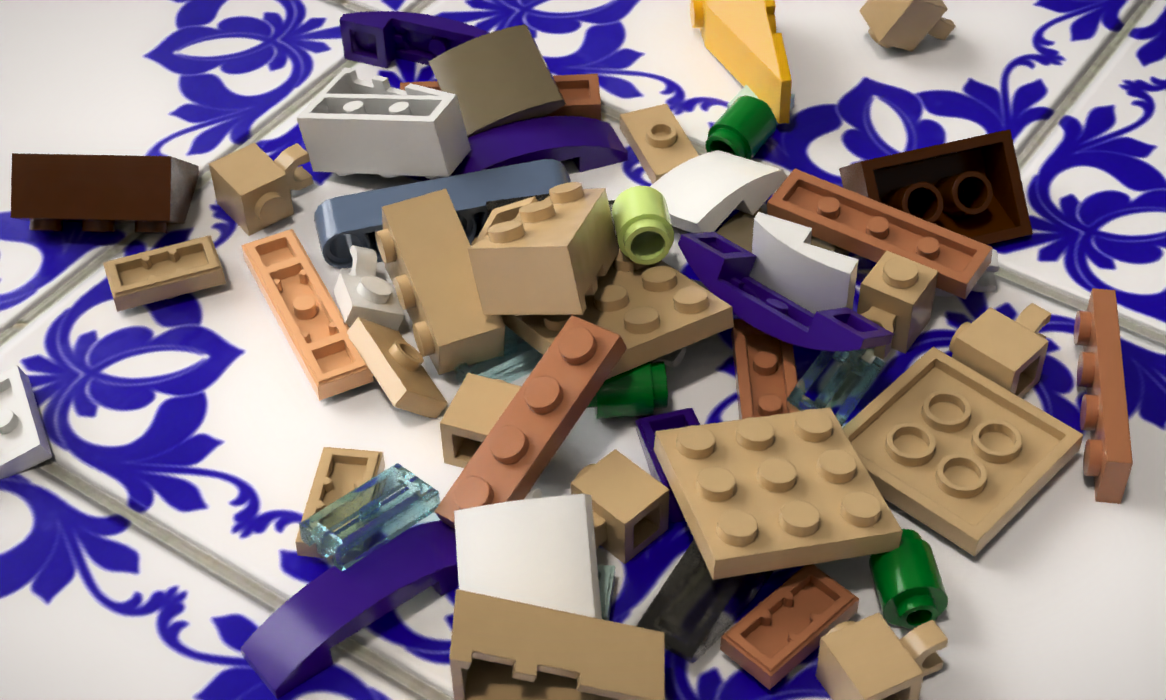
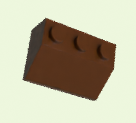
[839,129,1033,245]
[11,153,199,234]

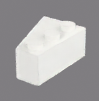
[296,67,471,180]

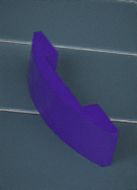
[339,11,489,69]
[418,116,628,182]
[678,232,894,352]
[240,520,459,699]

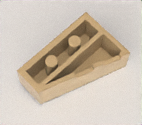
[468,182,619,315]
[375,189,505,375]
[449,589,665,700]

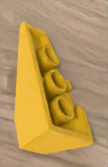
[690,0,792,124]

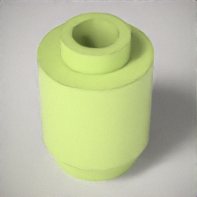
[612,186,674,265]

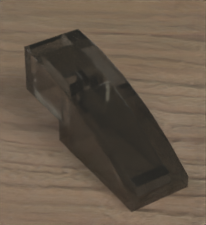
[636,540,774,664]

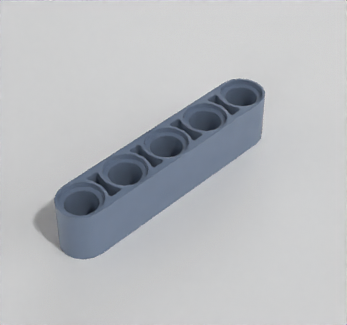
[314,159,571,268]

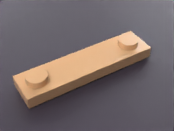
[241,229,374,401]

